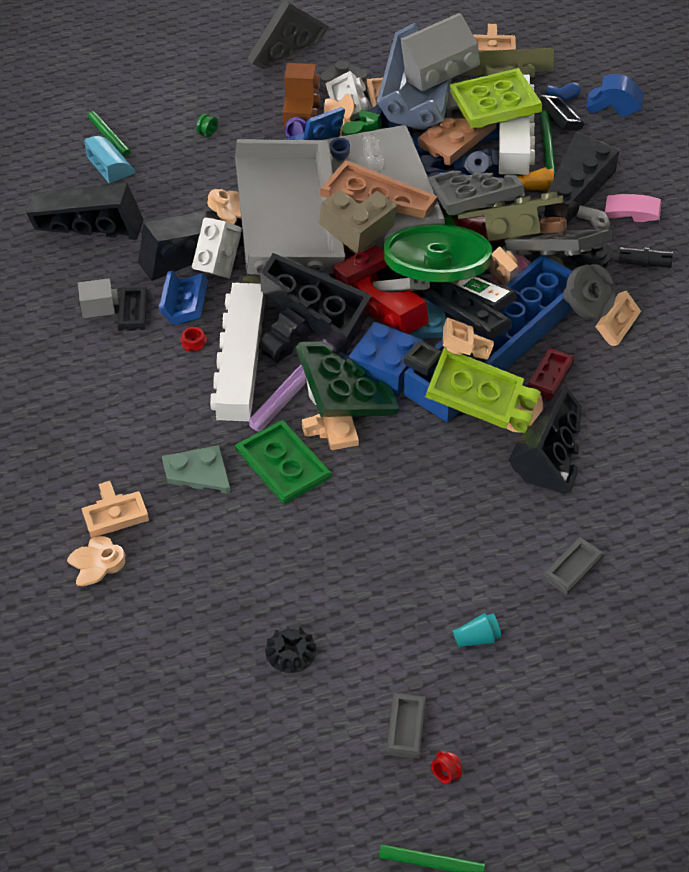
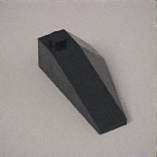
[509,385,581,494]

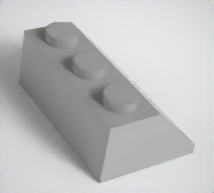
[401,13,480,91]

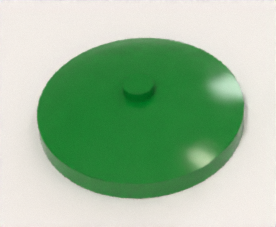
[384,224,492,282]

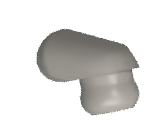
[577,205,610,230]

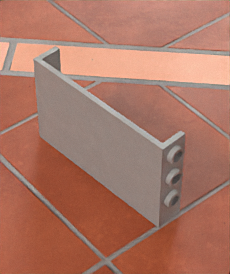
[326,125,445,255]
[235,139,345,275]

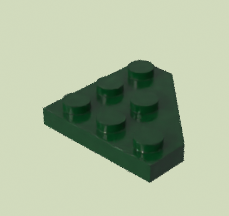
[296,342,399,417]

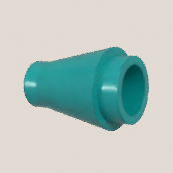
[452,613,502,649]

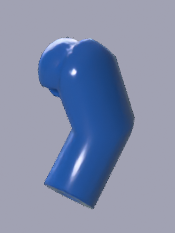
[545,82,581,102]

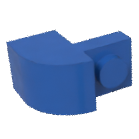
[586,74,644,117]

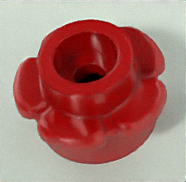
[180,327,207,351]
[431,751,462,784]

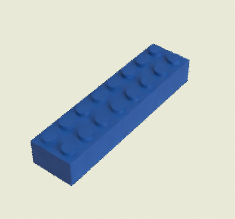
[404,255,573,423]

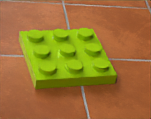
[450,68,542,129]

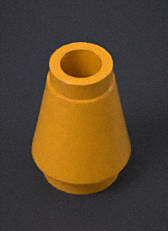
[518,167,554,192]

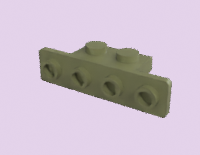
[462,47,554,77]
[458,192,563,241]

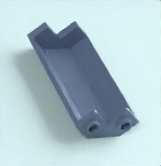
[377,23,452,130]

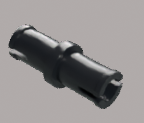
[619,247,673,268]

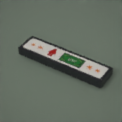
[450,275,517,312]

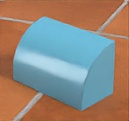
[84,136,135,184]

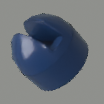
[330,138,350,160]

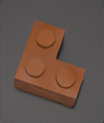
[282,63,321,129]

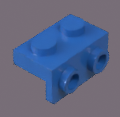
[159,270,208,324]

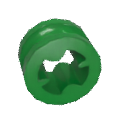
[196,113,218,138]

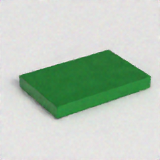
[235,419,332,505]

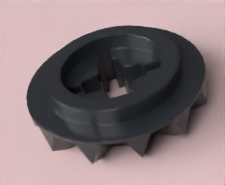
[571,242,612,266]
[265,626,316,673]

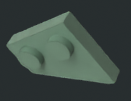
[162,445,230,494]

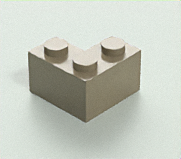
[319,190,397,253]

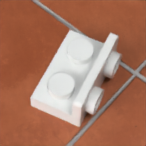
[326,71,372,121]
[192,218,242,279]

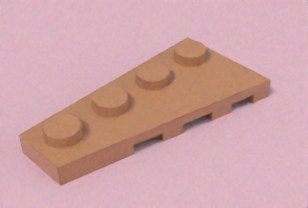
[320,160,438,219]

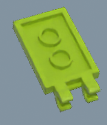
[425,347,541,433]

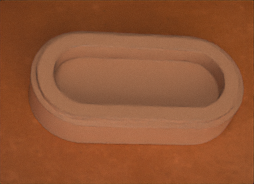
[539,217,567,233]

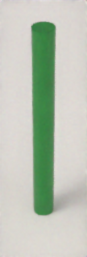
[540,110,556,178]

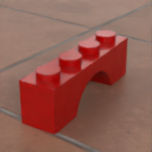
[336,272,429,334]

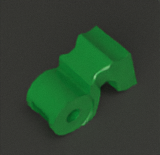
[341,110,382,136]

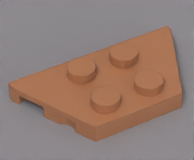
[418,118,496,166]

